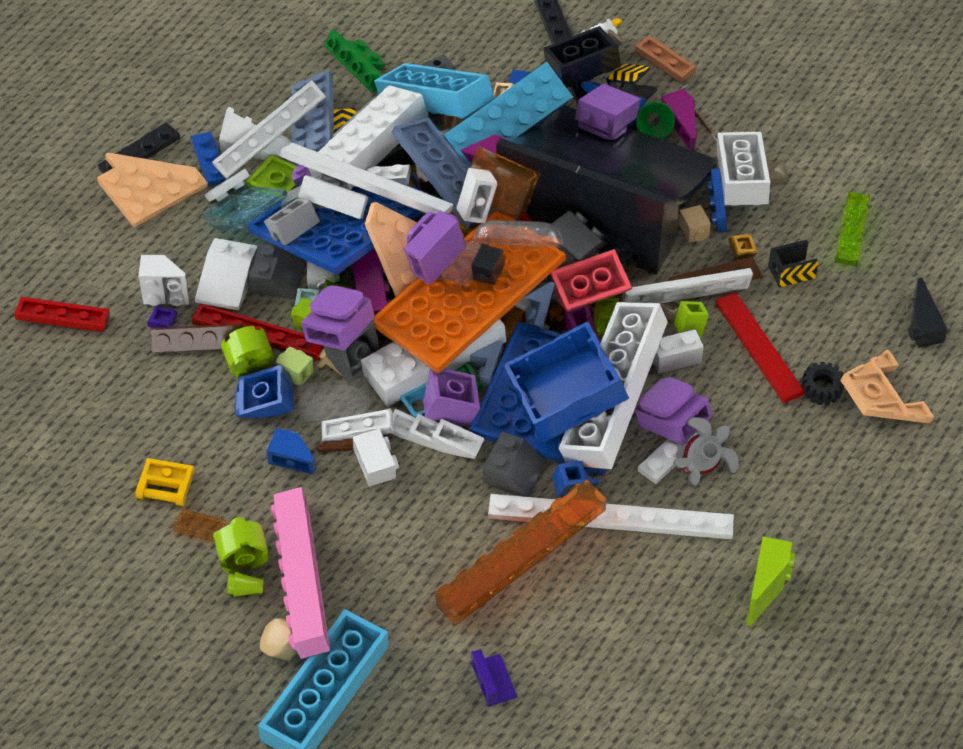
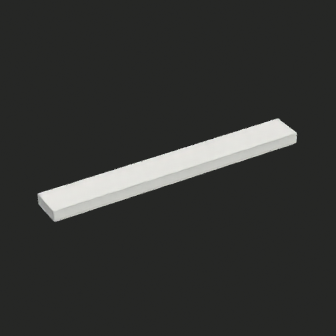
[280,143,453,214]

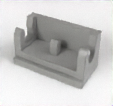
[264,198,320,245]

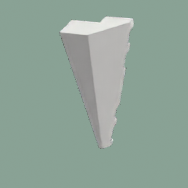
[219,107,300,166]

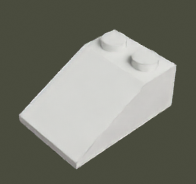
[195,238,258,311]

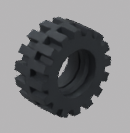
[801,362,844,405]

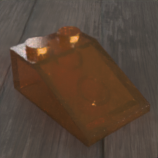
[470,146,540,220]

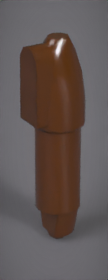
[315,439,353,452]

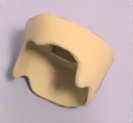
[260,618,298,661]

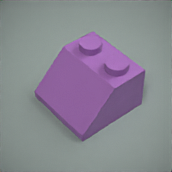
[423,368,480,427]

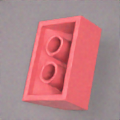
[550,249,632,312]

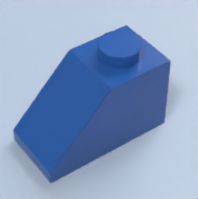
[267,428,315,475]

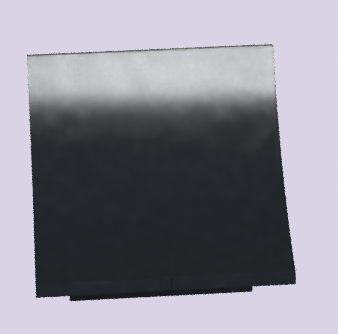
[496,105,718,275]

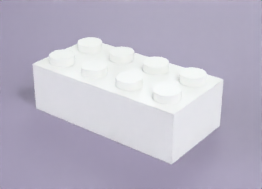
[717,132,770,206]

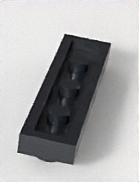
[98,122,180,174]

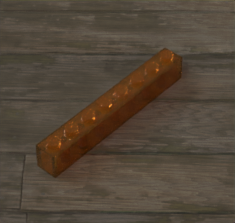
[435,480,607,625]

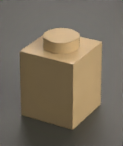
[679,205,711,243]

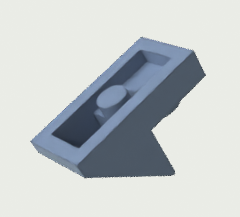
[522,281,555,327]
[470,341,503,391]

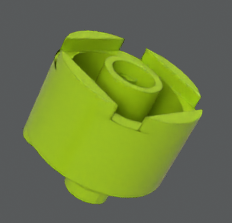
[221,326,274,379]
[213,517,269,573]

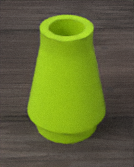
[227,572,263,597]

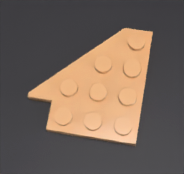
[97,153,208,227]
[365,202,418,297]

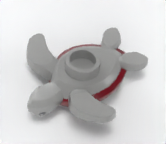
[673,417,739,486]

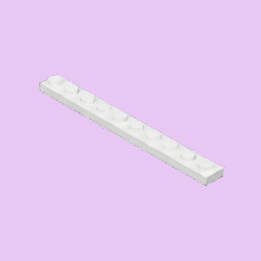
[488,494,734,539]

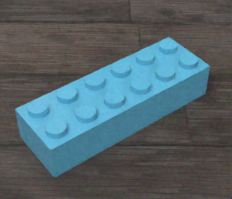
[443,62,573,168]
[374,63,495,119]
[258,609,389,749]

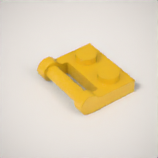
[135,458,195,506]

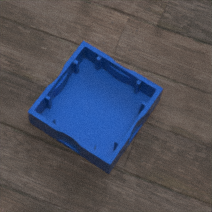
[504,322,629,443]

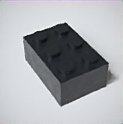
[543,26,621,88]

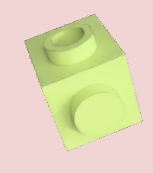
[276,346,314,387]

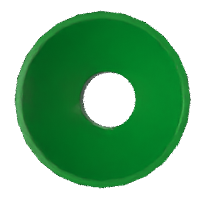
[636,101,675,139]

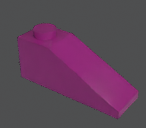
[661,88,696,151]

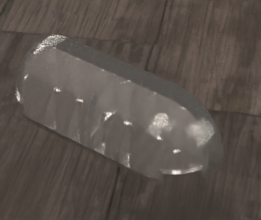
[472,220,564,247]

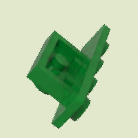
[324,30,386,93]

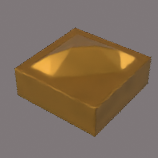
[728,234,758,259]

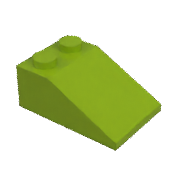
[746,536,796,626]

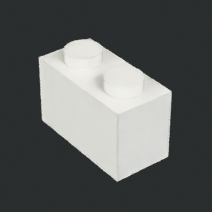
[456,168,498,224]
[653,330,704,374]
[352,429,399,486]

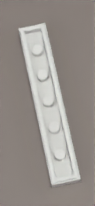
[212,80,326,180]
[620,268,753,303]

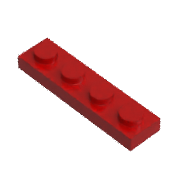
[14,297,110,332]

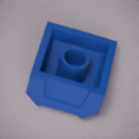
[235,364,294,418]

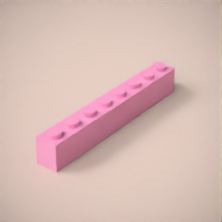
[271,487,330,659]

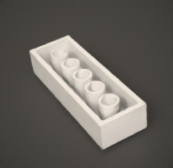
[309,85,428,190]
[361,319,506,407]

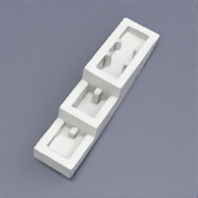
[390,409,485,459]

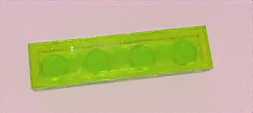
[835,191,870,266]

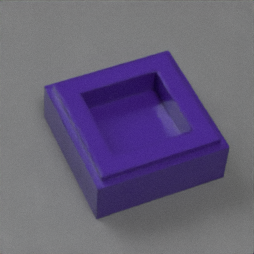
[147,306,178,328]

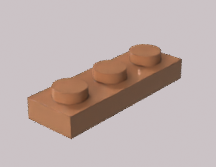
[635,35,696,83]

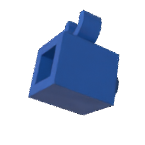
[552,461,600,498]

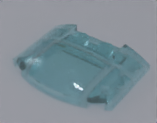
[202,185,288,232]

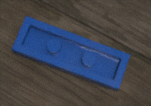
[190,131,226,186]
[707,169,727,233]

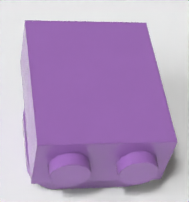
[575,83,641,140]
[404,210,466,285]
[301,286,375,351]
[635,377,712,445]

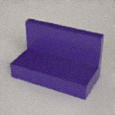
[471,649,517,707]

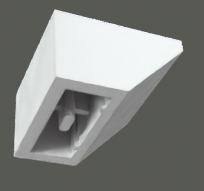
[139,255,189,306]

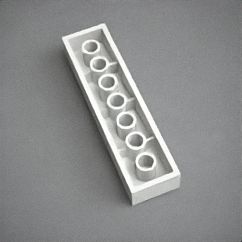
[559,302,668,469]

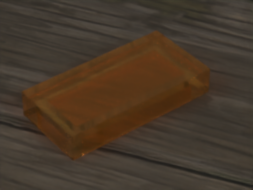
[173,508,228,542]

